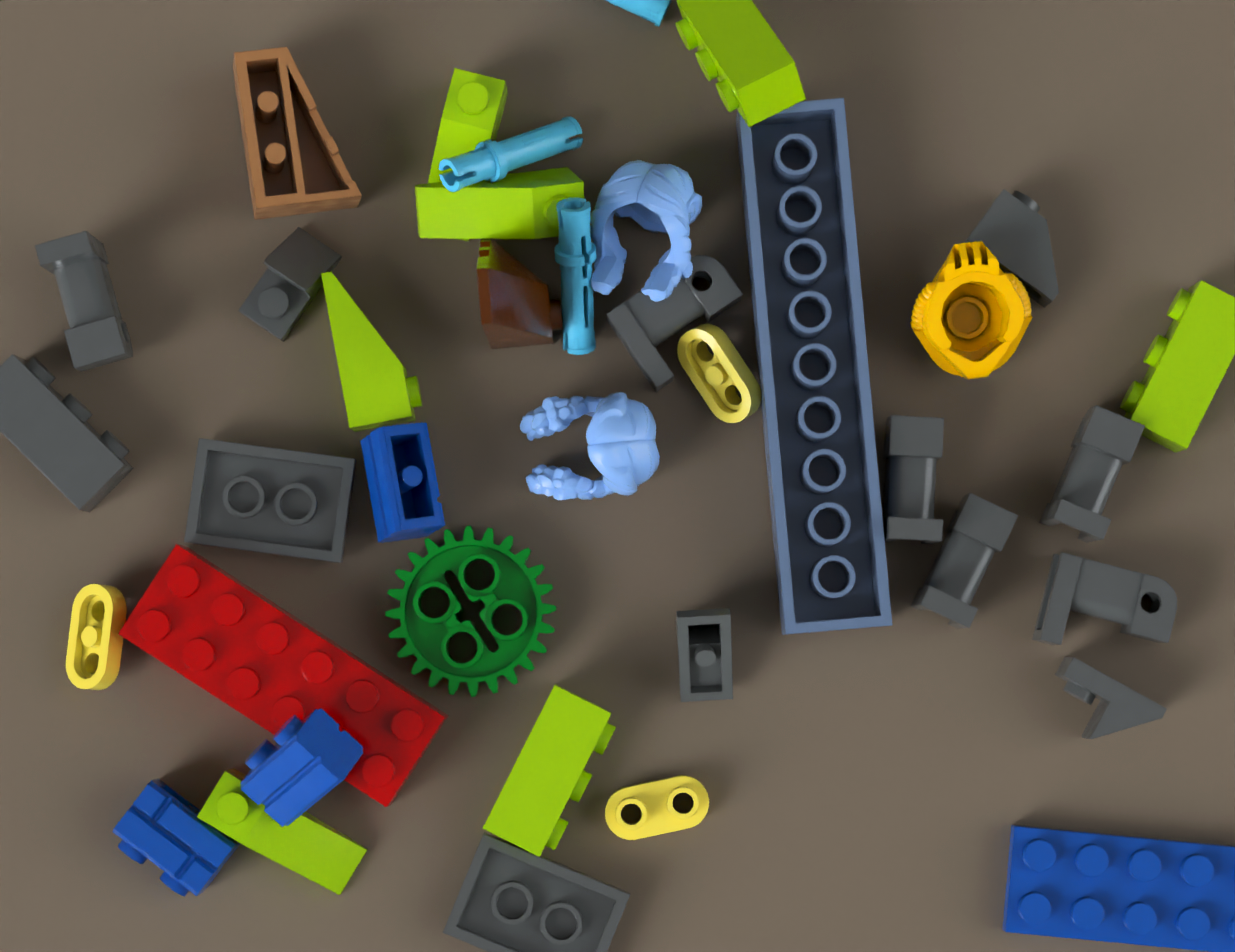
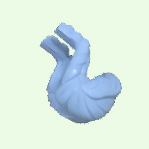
[590,160,703,302]
[520,392,660,500]

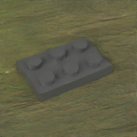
[184,438,357,563]
[443,832,630,952]

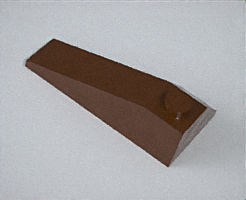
[477,239,563,349]

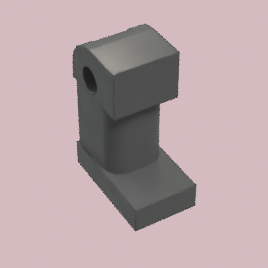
[35,231,133,372]
[606,255,743,392]
[1039,405,1145,543]
[883,415,944,544]
[911,493,1018,629]
[1032,552,1177,645]

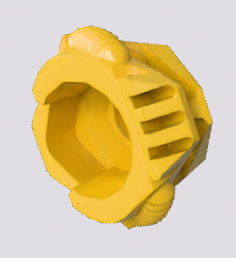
[910,241,1033,379]

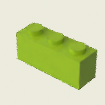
[676,0,806,127]
[1120,280,1235,453]
[483,684,616,857]

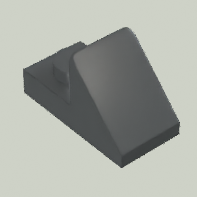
[238,227,342,342]
[675,608,733,702]
[1055,657,1167,739]

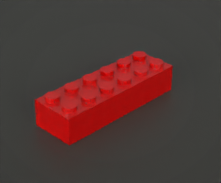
[118,544,449,808]

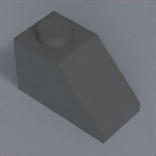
[964,189,1059,308]

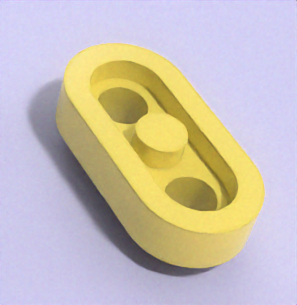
[677,324,761,423]
[66,584,127,690]
[605,775,709,840]

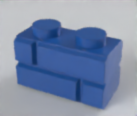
[360,422,445,543]
[240,708,363,827]
[112,778,240,897]

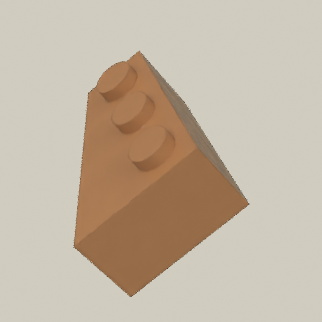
[233,47,362,220]

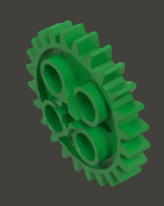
[385,526,557,697]

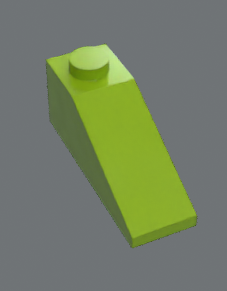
[428,68,508,242]
[415,167,584,239]
[321,271,423,432]
[197,768,368,895]

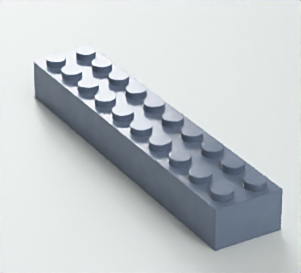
[736,98,892,635]

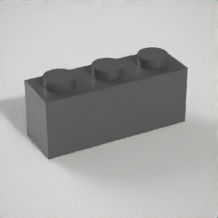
[0,354,133,512]

